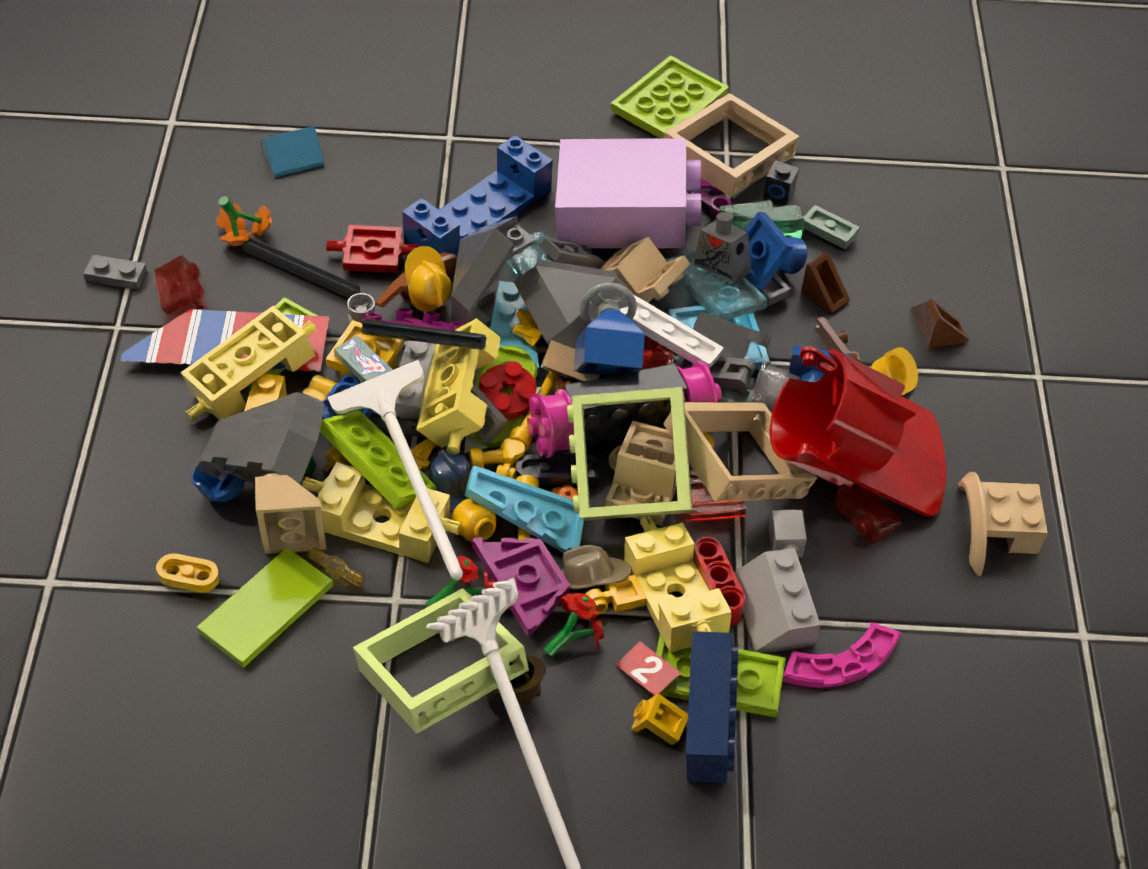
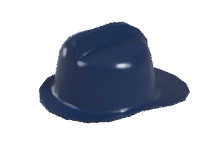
[425,449,471,511]

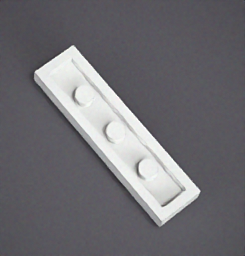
[620,295,724,369]

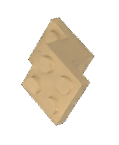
[600,237,690,303]
[604,421,677,526]

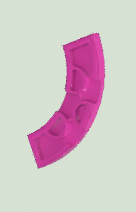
[782,622,901,688]

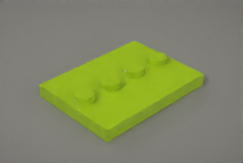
[610,55,729,139]

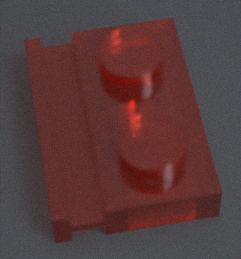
[685,475,746,521]

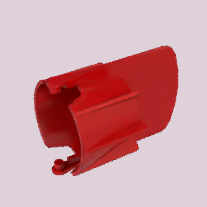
[769,346,947,517]

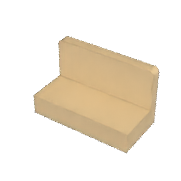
[541,340,600,382]

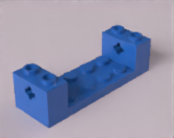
[402,135,553,257]

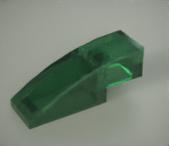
[719,200,805,238]

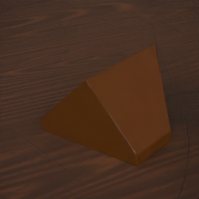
[801,252,850,313]
[910,299,969,348]

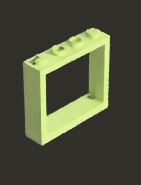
[567,387,693,521]
[353,588,529,734]

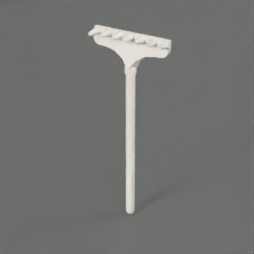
[328,360,463,580]
[426,578,581,869]

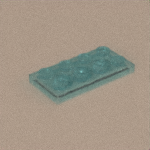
[665,251,767,321]

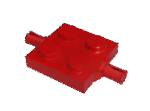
[326,225,419,273]

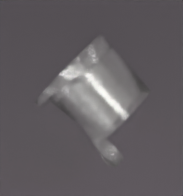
[752,360,807,409]

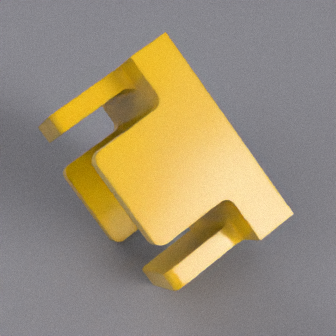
[326,320,404,383]

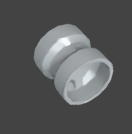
[347,293,375,324]

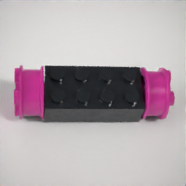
[527,362,722,458]

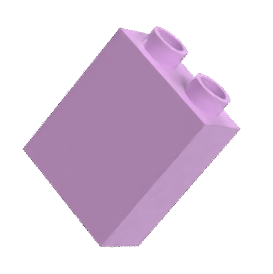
[555,138,701,248]

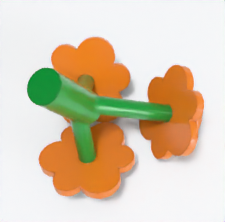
[216,196,272,246]

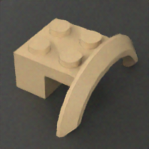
[958,472,1048,576]

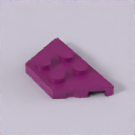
[472,537,570,637]

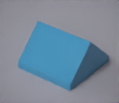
[260,126,324,177]

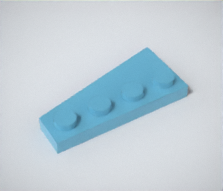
[490,281,539,376]
[465,465,584,553]

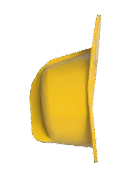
[405,246,452,312]
[871,347,918,395]

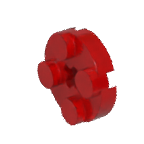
[479,361,536,419]

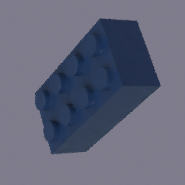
[686,631,738,783]

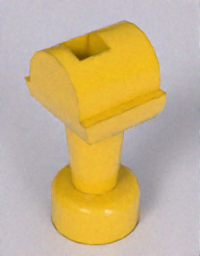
[469,437,525,469]

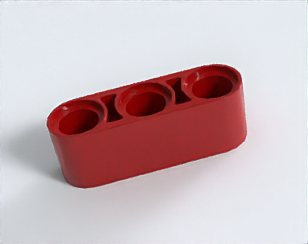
[693,537,745,626]

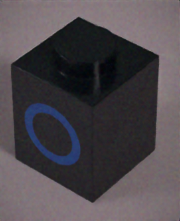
[763,160,799,207]

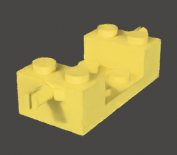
[181,306,317,422]
[416,318,501,455]
[302,462,462,563]
[624,516,731,653]

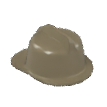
[561,545,631,590]

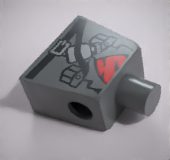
[693,212,751,283]

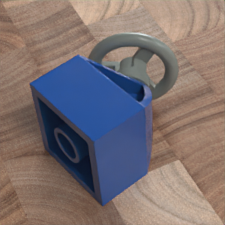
[574,283,645,376]

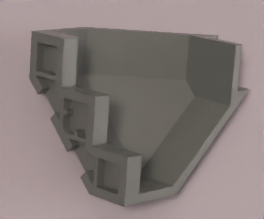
[452,216,535,328]
[513,259,634,349]
[195,392,325,485]

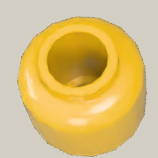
[451,498,496,543]

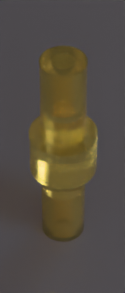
[308,547,365,587]

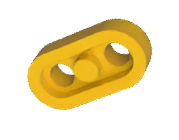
[156,553,220,593]

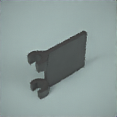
[693,311,771,390]

